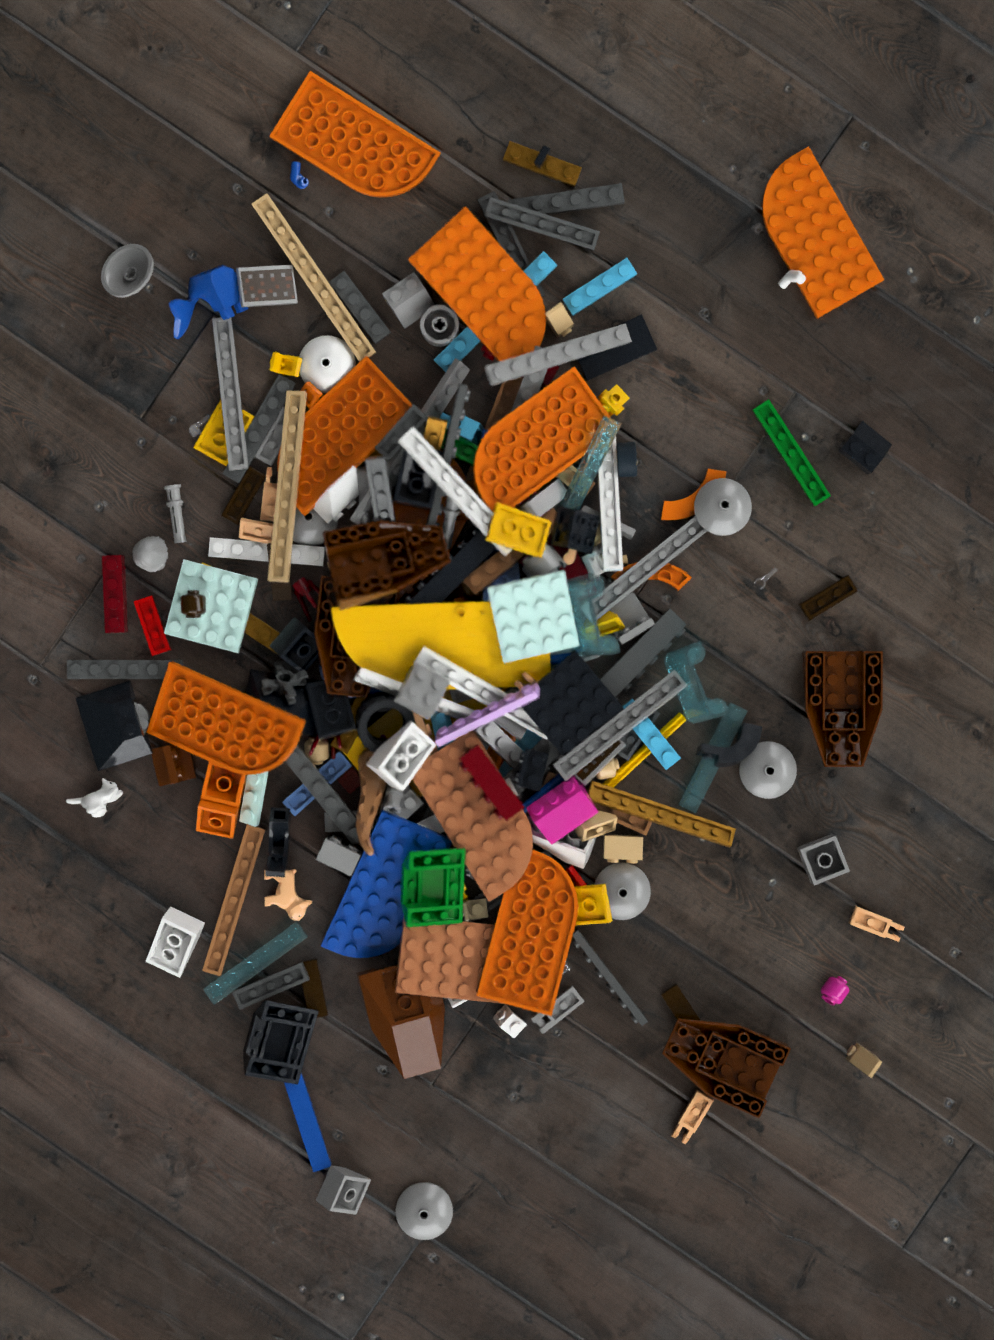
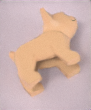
[264,869,312,921]

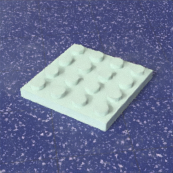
[164,559,258,653]
[487,570,580,663]

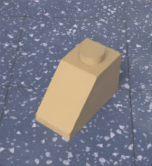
[545,302,574,338]
[574,810,618,842]
[846,1043,882,1078]

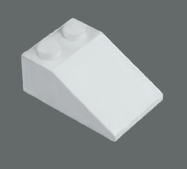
[313,466,359,524]
[366,721,436,791]
[146,907,205,978]

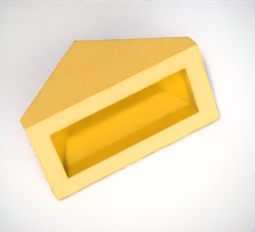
[582,611,625,639]

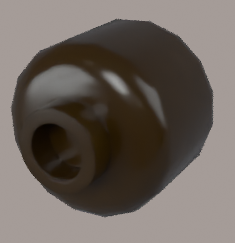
[181,590,206,618]

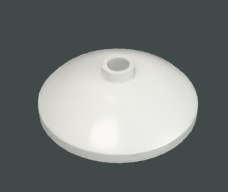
[299,335,356,393]

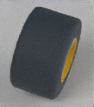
[616,442,637,477]

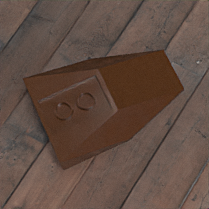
[323,521,450,611]
[315,576,398,698]
[802,651,883,767]
[356,964,445,1079]
[662,1018,791,1118]

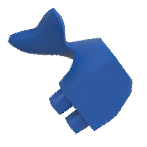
[169,265,248,339]

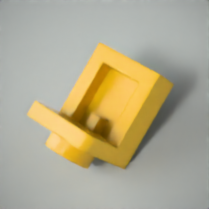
[269,352,302,377]

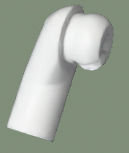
[778,270,806,289]

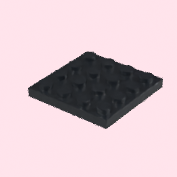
[521,650,624,757]

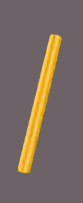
[602,713,686,788]

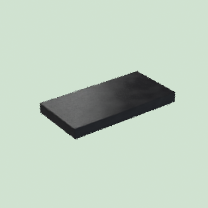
[577,315,657,381]

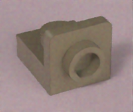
[463,897,488,922]

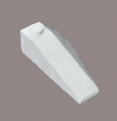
[527,816,597,869]

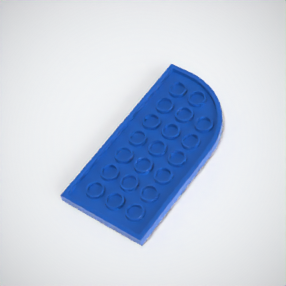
[321,810,452,958]

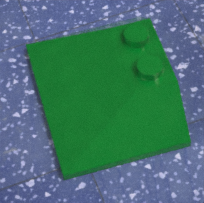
[401,848,465,927]

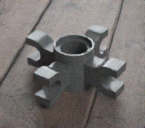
[261,660,308,705]

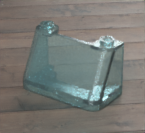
[566,573,620,656]
[664,641,730,723]

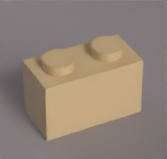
[603,834,643,863]

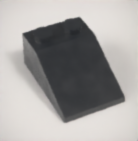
[392,449,443,511]

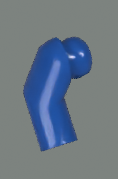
[290,162,309,189]

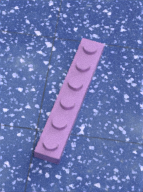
[435,683,540,747]

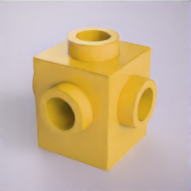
[598,384,630,417]

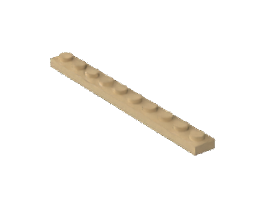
[252,193,376,362]
[268,391,307,582]

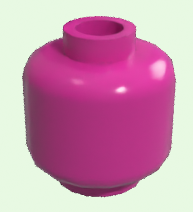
[821,976,849,1006]

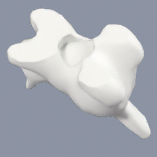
[66,778,123,817]

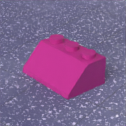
[526,776,599,845]

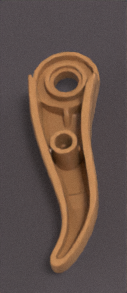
[356,748,387,856]

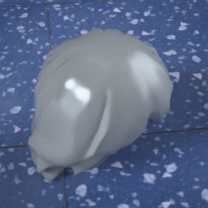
[132,536,168,572]

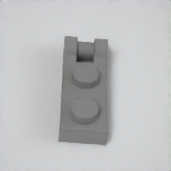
[531,985,585,1034]

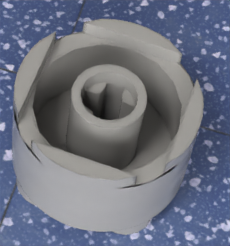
[420,305,459,347]
[522,544,567,578]

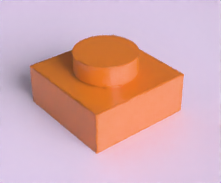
[300,381,323,409]

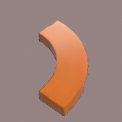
[661,469,727,521]
[611,562,692,591]

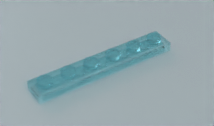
[557,416,622,511]
[678,702,747,813]
[203,921,308,1005]

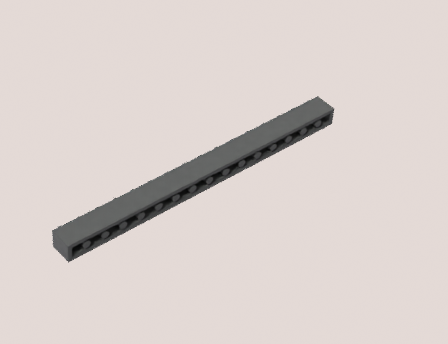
[503,608,687,800]

